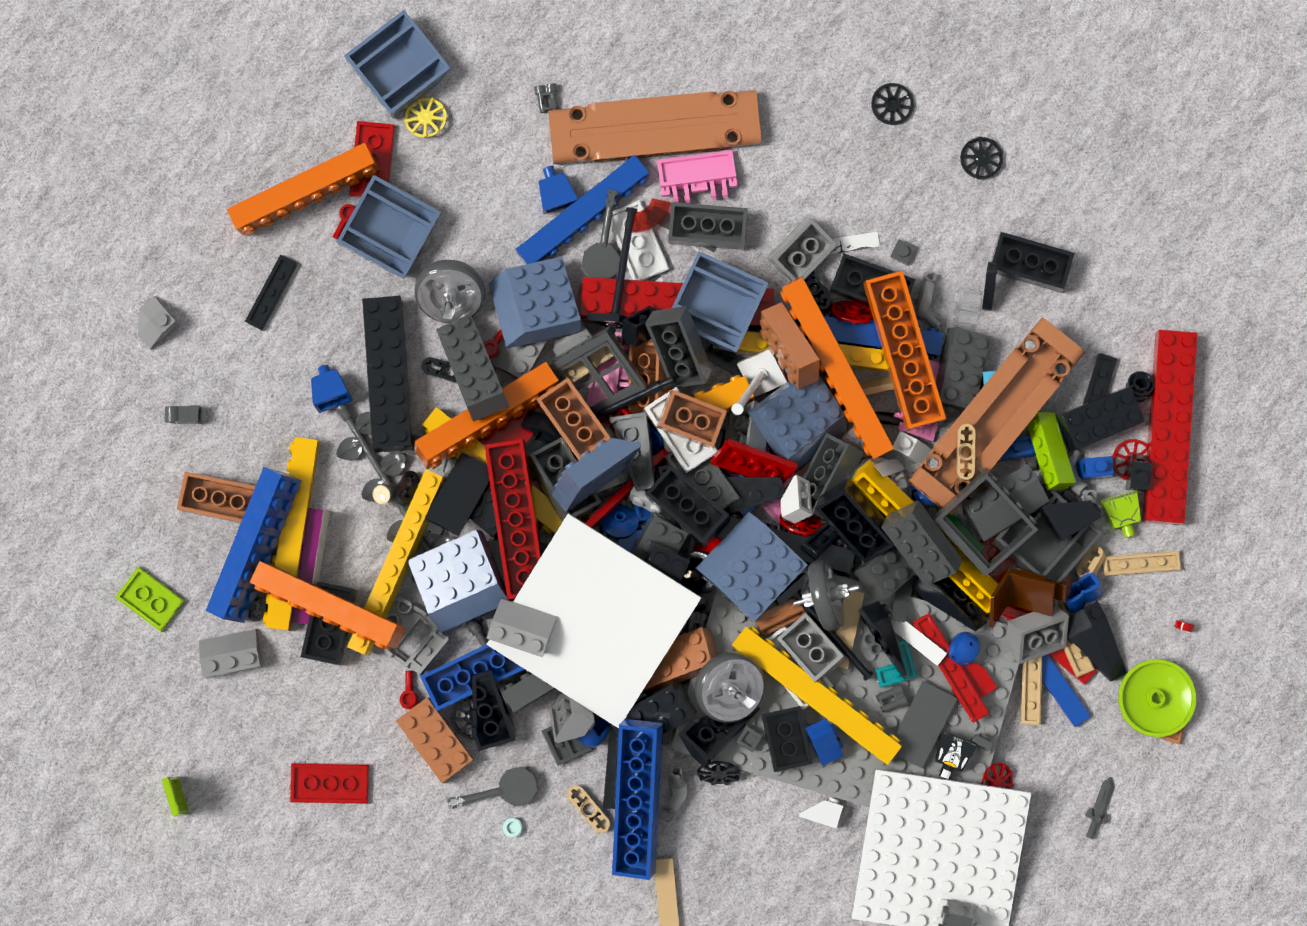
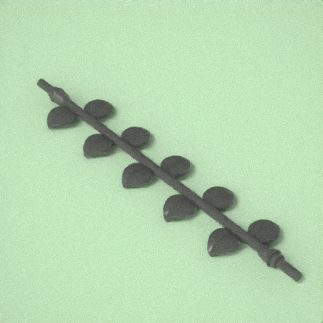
[335,404,488,646]

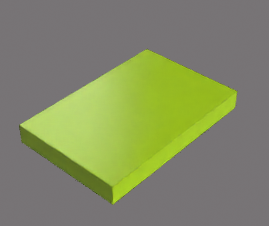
[115,567,185,632]
[161,776,189,817]

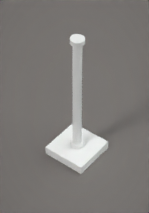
[732,348,789,415]

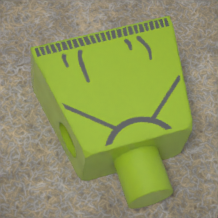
[1099,490,1141,538]

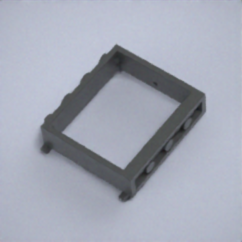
[932,467,1038,577]

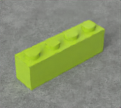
[1027,412,1076,491]

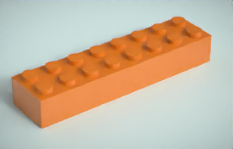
[227,143,380,236]
[863,270,946,431]
[415,362,559,470]
[250,561,406,650]

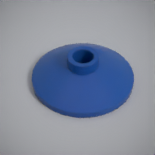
[600,505,639,538]

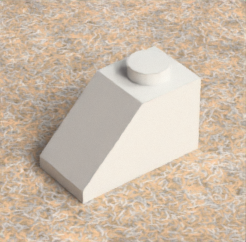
[890,431,932,465]
[781,475,812,523]
[799,798,843,828]

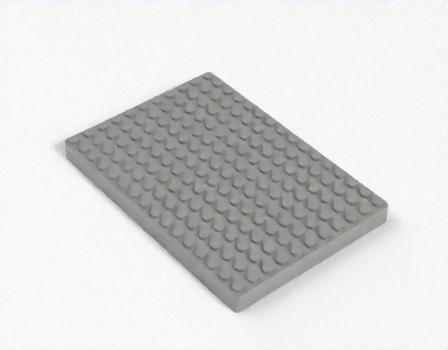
[672,566,1019,807]

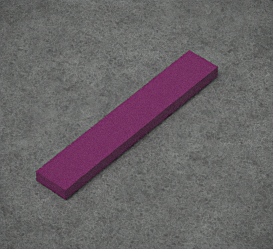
[291,508,324,625]

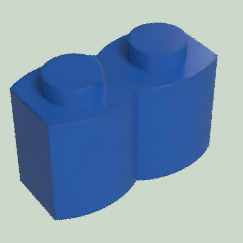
[1064,573,1103,612]

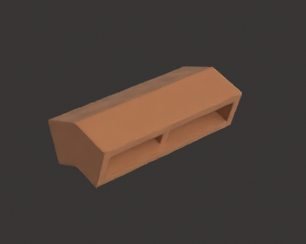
[755,598,805,637]

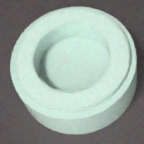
[503,818,523,837]

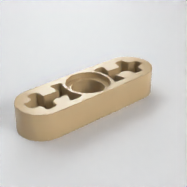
[956,424,976,481]
[568,785,610,833]

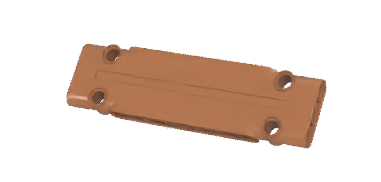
[548,90,762,164]
[908,318,1085,516]

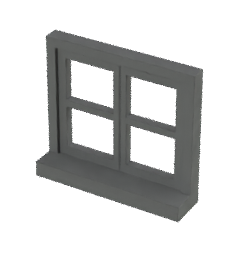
[548,325,648,413]

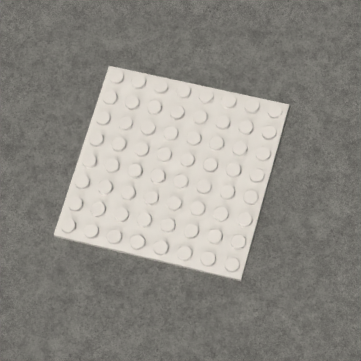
[486,513,702,728]
[852,769,1031,926]

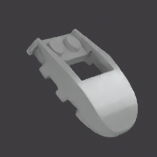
[384,597,451,675]

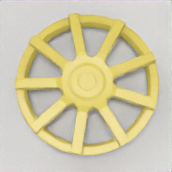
[404,97,447,138]

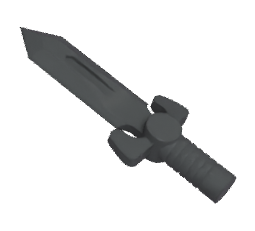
[1085,777,1114,839]

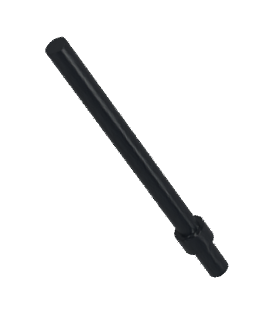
[594,376,676,419]

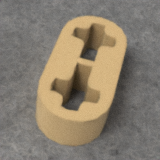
[1077,545,1106,578]

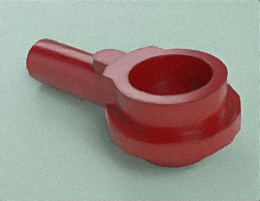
[332,204,355,240]
[483,329,503,359]
[399,671,419,710]

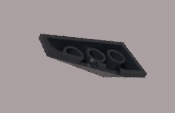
[912,577,987,632]
[859,601,907,681]
[1067,601,1127,682]
[472,669,517,751]
[679,707,760,768]

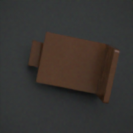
[989,567,1072,628]

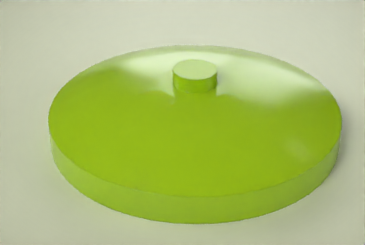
[1118,659,1196,737]

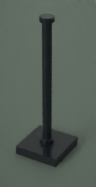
[587,207,638,329]
[774,573,874,681]

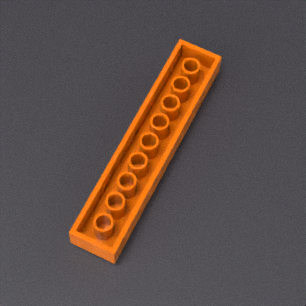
[780,276,894,459]

